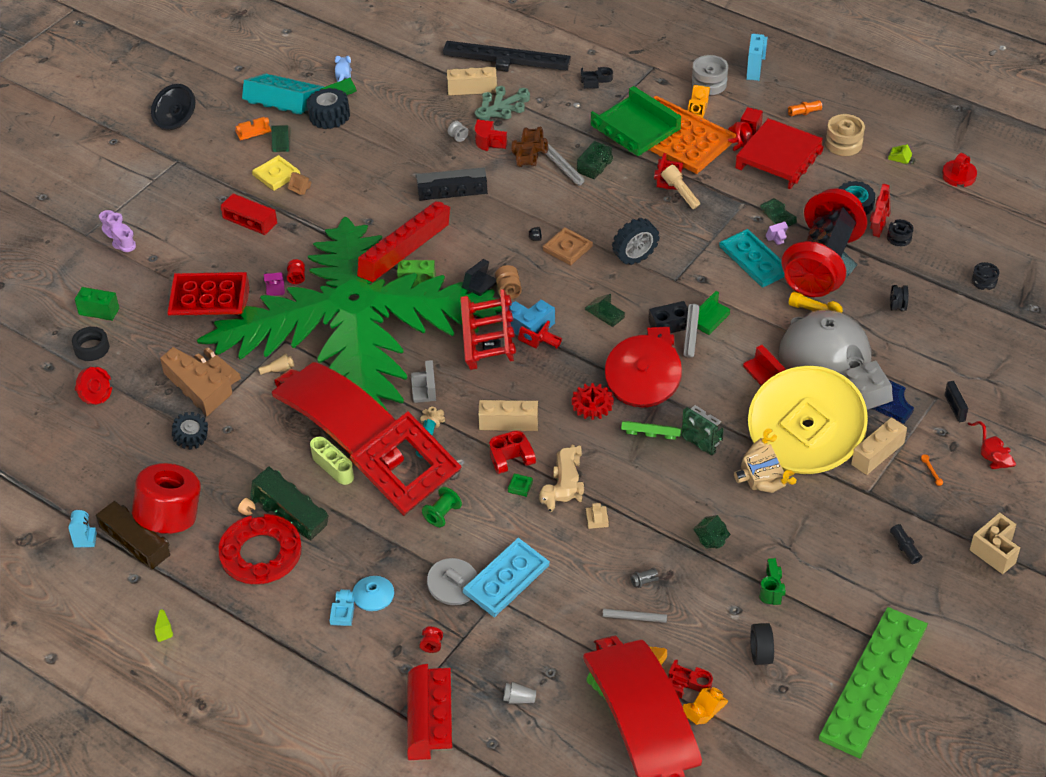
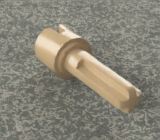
[661,165,700,209]

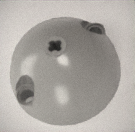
[778,310,872,373]

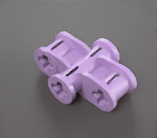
[99,210,136,252]

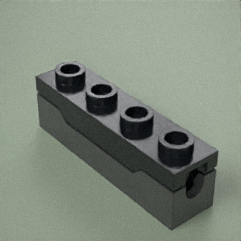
[416,167,488,201]

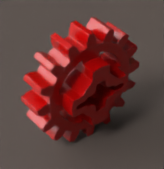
[572,383,614,420]

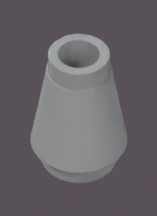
[503,682,536,704]

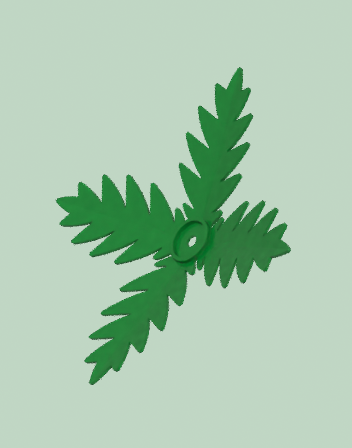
[197,217,502,412]

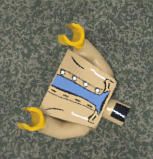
[734,428,797,493]

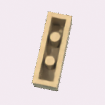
[447,67,497,95]
[479,400,538,431]
[851,417,907,475]

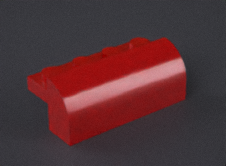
[407,664,452,760]

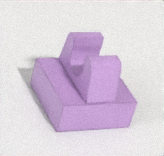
[765,222,788,245]

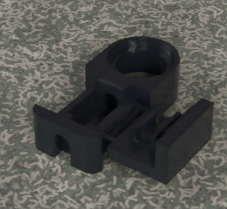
[581,67,613,89]

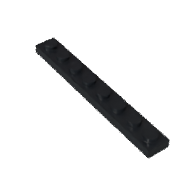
[443,41,571,71]

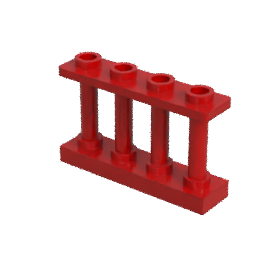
[461,289,516,370]

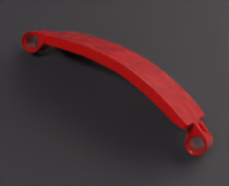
[272,362,404,471]
[583,635,702,777]

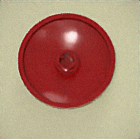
[605,335,682,408]

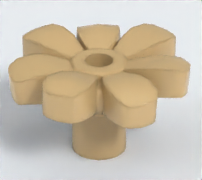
[420,407,445,428]

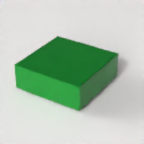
[508,473,533,497]

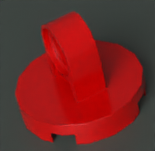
[942,153,977,187]
[75,367,112,405]

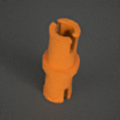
[788,100,822,117]

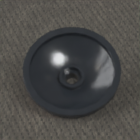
[151,84,196,130]

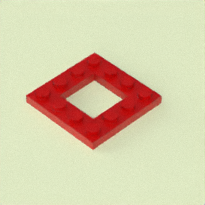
[349,411,462,516]

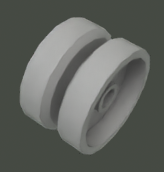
[692,55,728,95]

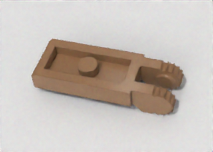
[194,347,241,385]

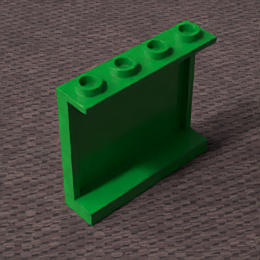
[591,86,681,156]

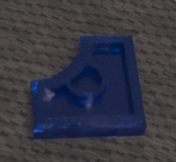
[872,380,914,424]

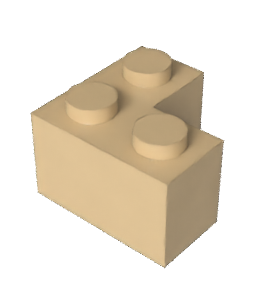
[970,513,1020,574]

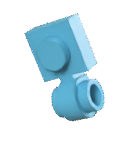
[329,589,354,626]

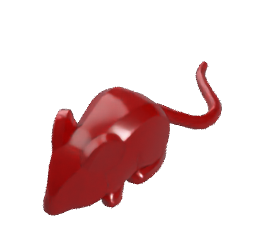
[967,421,1016,469]

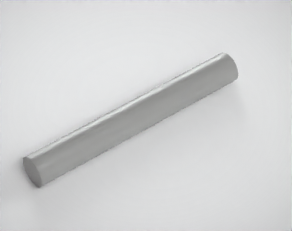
[603,609,667,623]

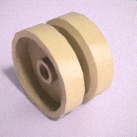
[825,114,865,156]

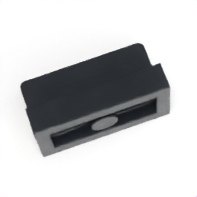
[462,259,496,296]

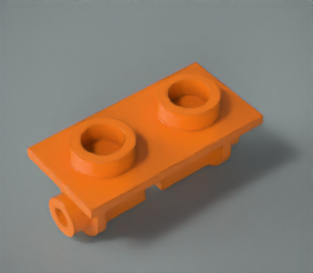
[235,116,272,140]

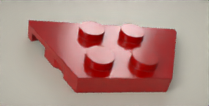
[870,184,891,238]

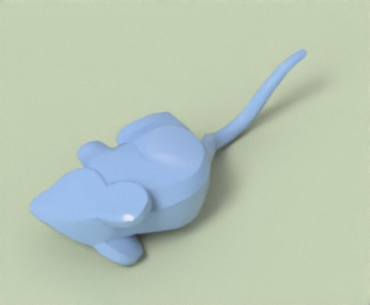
[335,56,352,82]

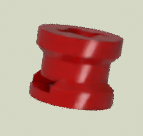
[419,626,443,653]

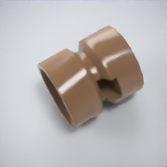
[495,265,522,300]

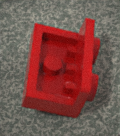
[654,153,683,190]

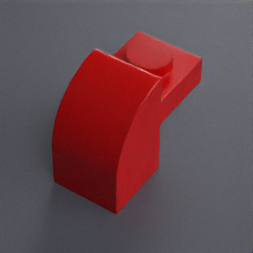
[475,119,507,151]

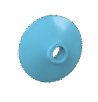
[352,576,394,611]

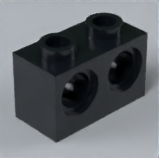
[649,301,688,334]

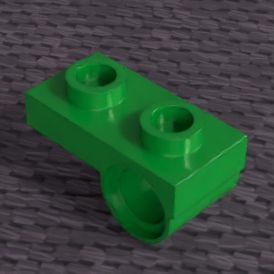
[759,558,786,605]

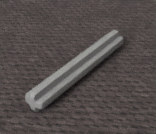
[546,144,585,186]

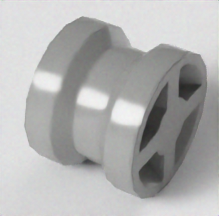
[447,121,469,142]

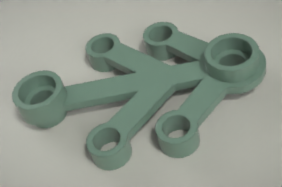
[475,86,530,121]

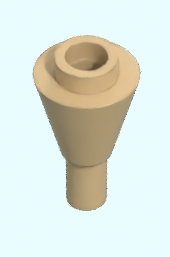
[259,353,294,375]

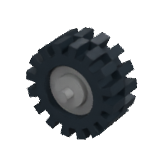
[172,412,208,450]

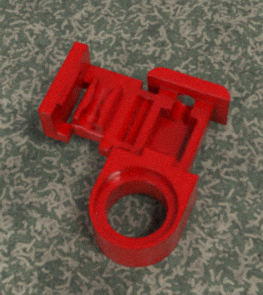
[668,659,713,699]

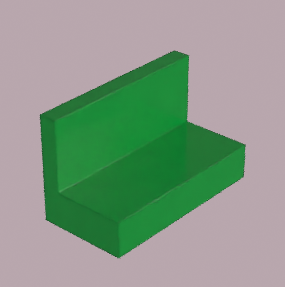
[697,291,730,335]

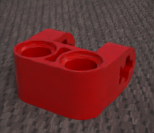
[489,431,536,474]

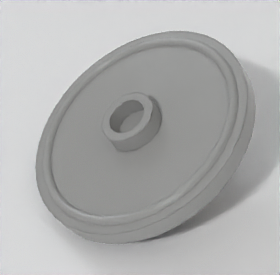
[427,558,478,605]

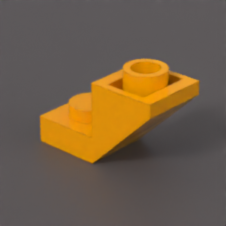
[688,85,710,118]
[682,687,728,725]

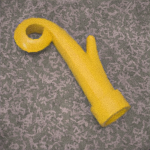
[789,292,843,313]

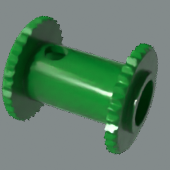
[422,487,462,528]

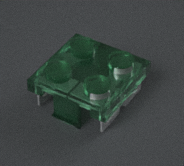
[681,405,723,456]

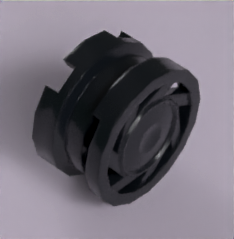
[887,219,914,247]
[972,262,1000,290]
[890,285,909,311]

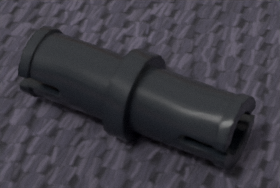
[890,524,923,564]

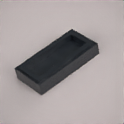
[944,381,969,423]

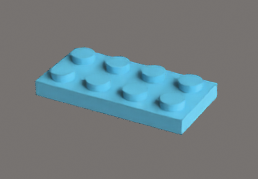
[463,538,550,618]

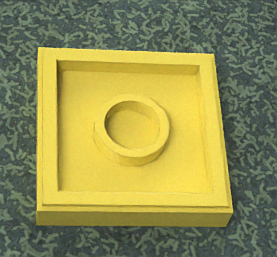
[252,155,300,191]

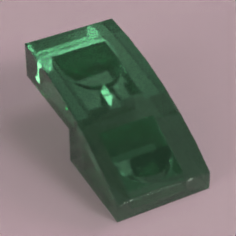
[760,198,797,227]

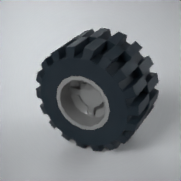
[307,88,350,129]

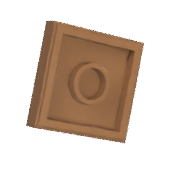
[543,227,593,266]

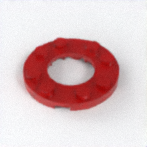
[219,514,302,584]

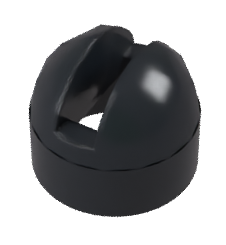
[529,227,542,241]

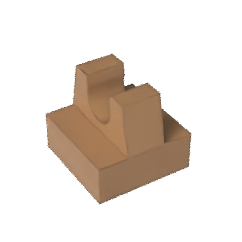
[288,172,311,195]

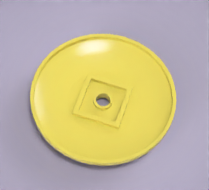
[748,366,868,474]

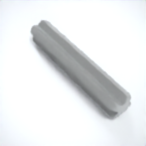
[683,304,699,358]

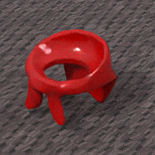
[728,122,753,151]

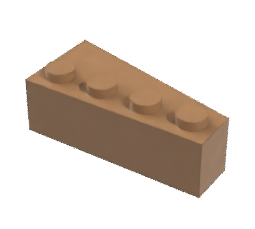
[160,347,232,417]

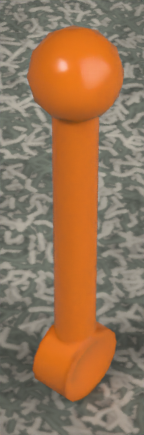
[921,454,943,486]

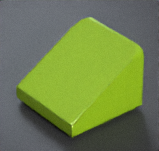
[888,144,912,164]
[155,609,173,642]

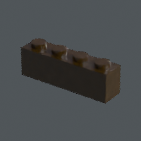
[96,500,170,570]

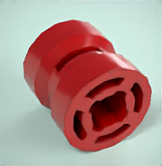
[287,259,305,285]

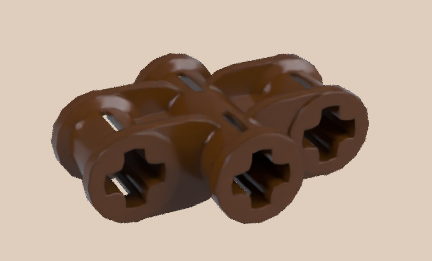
[511,126,548,167]

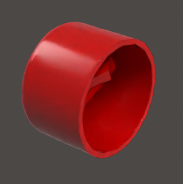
[132,463,201,534]

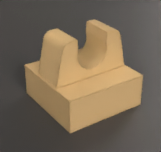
[586,503,609,529]

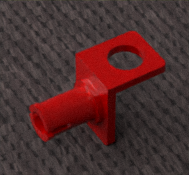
[518,321,562,349]

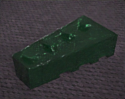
[250,466,329,541]

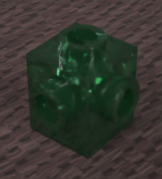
[693,515,731,549]

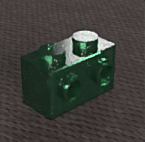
[577,141,613,180]

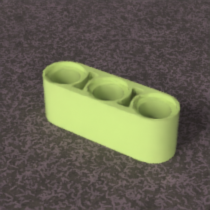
[310,437,354,485]

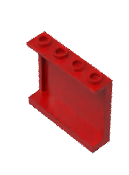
[735,118,824,189]

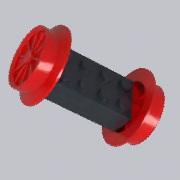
[781,189,867,297]

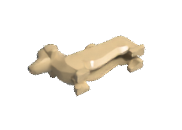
[539,444,584,512]

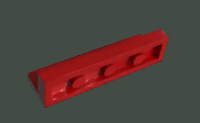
[743,345,786,386]

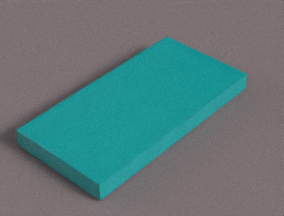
[719,229,785,288]

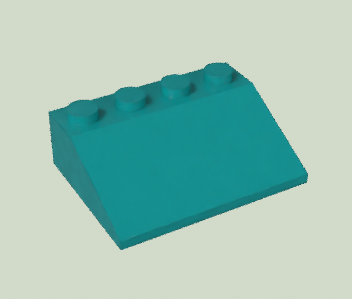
[242,73,324,114]

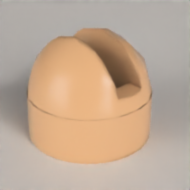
[238,498,255,516]

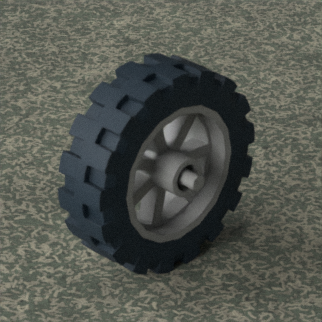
[612,218,660,265]

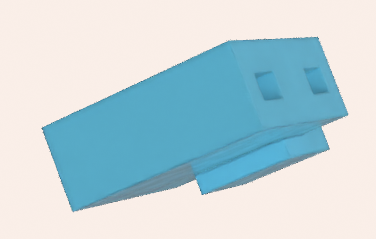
[747,34,768,81]

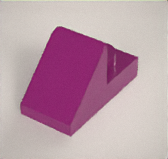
[263,272,285,296]

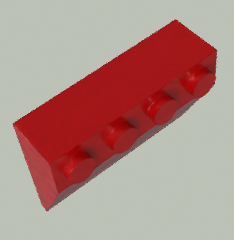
[168,272,250,315]

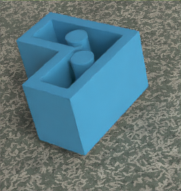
[509,300,555,340]

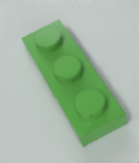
[621,421,682,440]

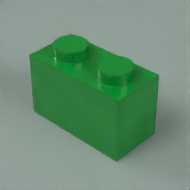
[74,287,119,321]

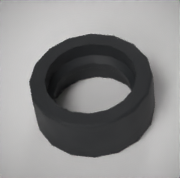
[72,326,110,361]
[750,623,774,665]

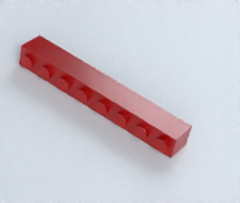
[357,201,450,282]

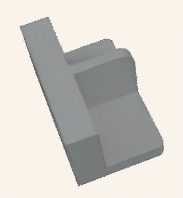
[411,360,436,403]

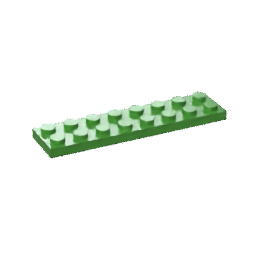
[819,607,928,759]

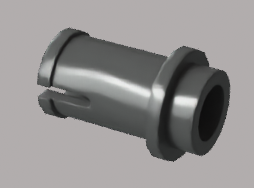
[630,568,659,588]

